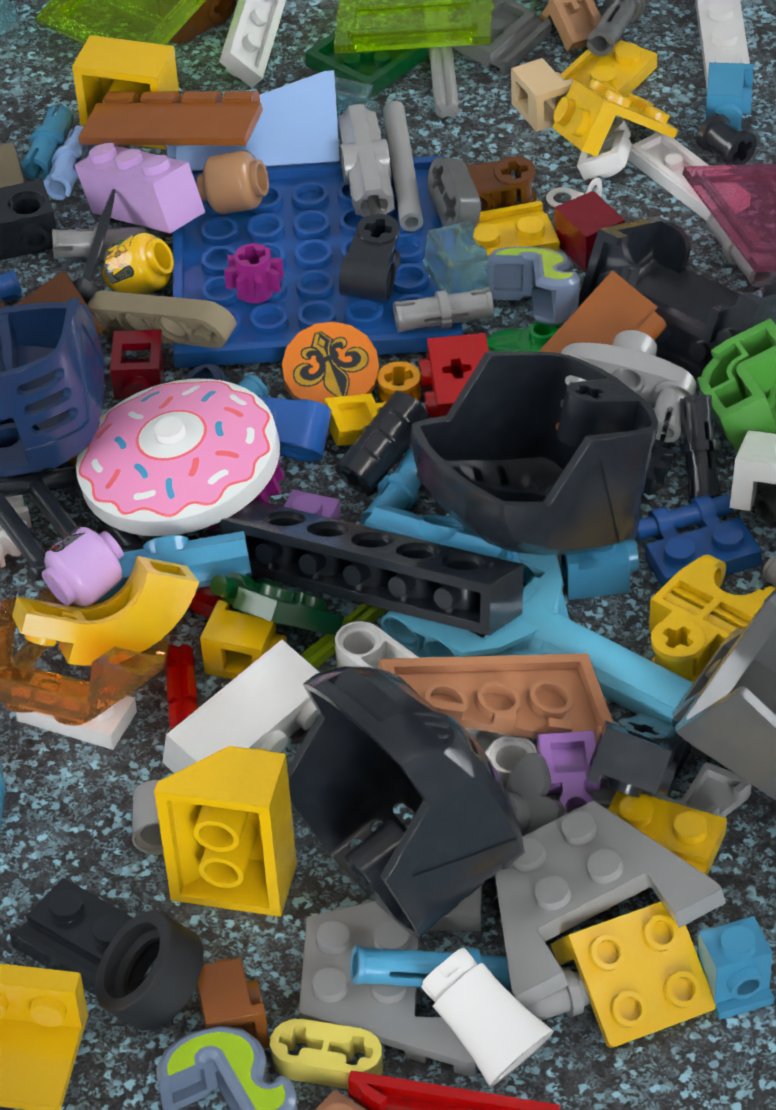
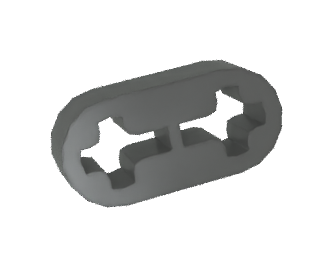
[428,157,481,232]

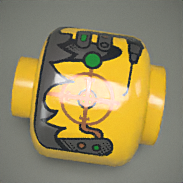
[102,232,174,295]

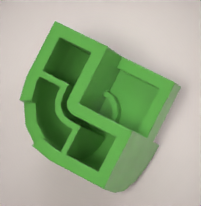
[697,318,776,452]

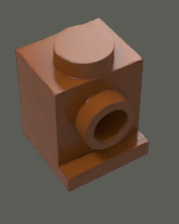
[197,958,270,1049]

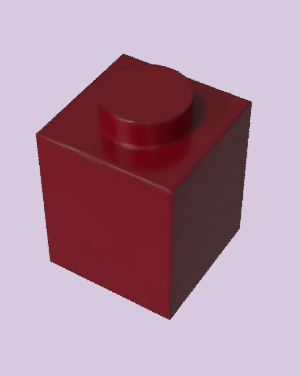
[555,191,625,273]

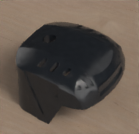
[410,351,658,555]
[287,666,525,937]

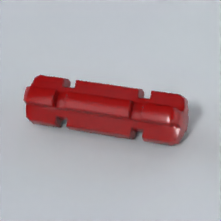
[165,643,198,731]

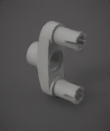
[560,330,696,442]

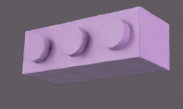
[74,143,205,233]

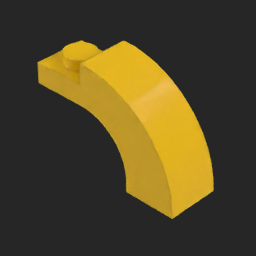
[12,556,199,666]

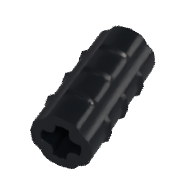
[335,391,429,495]

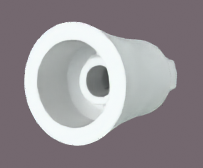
[421,947,554,1087]

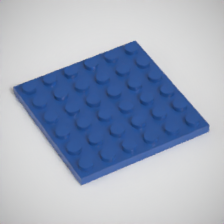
[173,155,463,368]

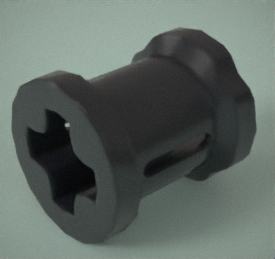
[696,113,757,169]

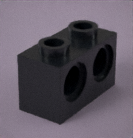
[0,179,56,260]

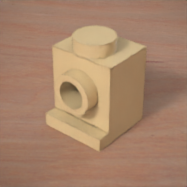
[511,58,573,132]

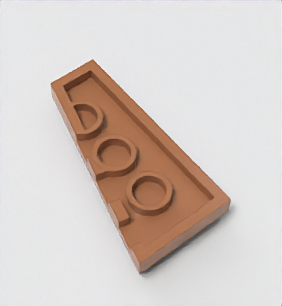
[378,653,613,743]

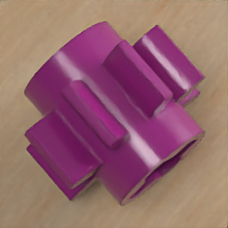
[224,243,284,303]

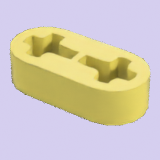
[270,1019,383,1090]

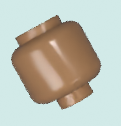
[197,150,269,214]

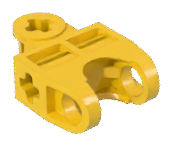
[649,555,776,683]

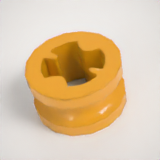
[377,361,422,403]

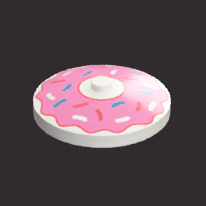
[76,379,280,536]

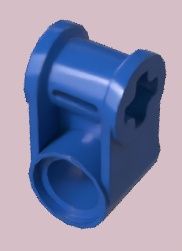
[257,395,332,462]

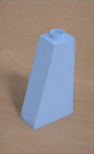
[167,70,340,172]

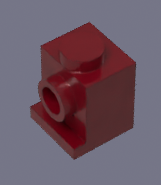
[110,329,166,400]

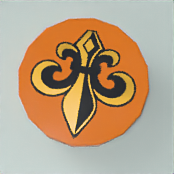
[282,321,379,404]

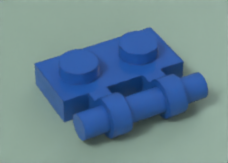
[635,494,762,587]

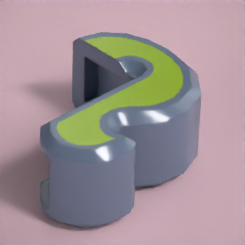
[484,247,580,326]
[156,1026,298,1110]

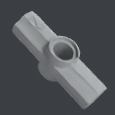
[338,104,394,218]

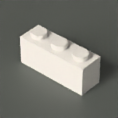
[162,640,320,773]

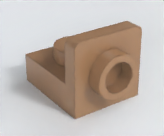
[538,0,601,51]

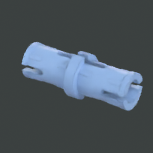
[44,125,95,200]

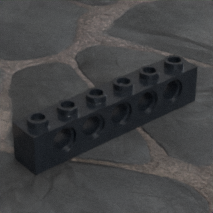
[221,500,523,636]

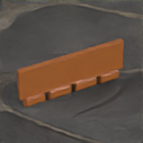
[78,91,263,146]
[538,270,666,431]

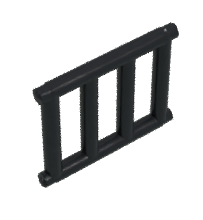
[0,466,199,582]

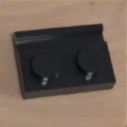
[10,878,133,996]

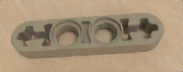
[87,290,237,348]

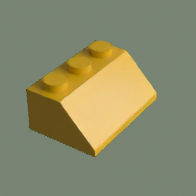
[154,746,297,917]

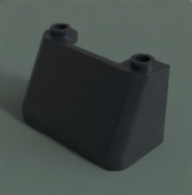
[578,216,776,378]

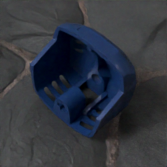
[0,297,106,478]

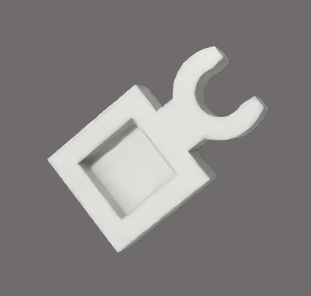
[577,117,632,181]

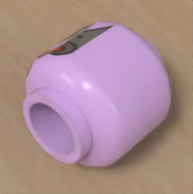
[42,527,124,607]

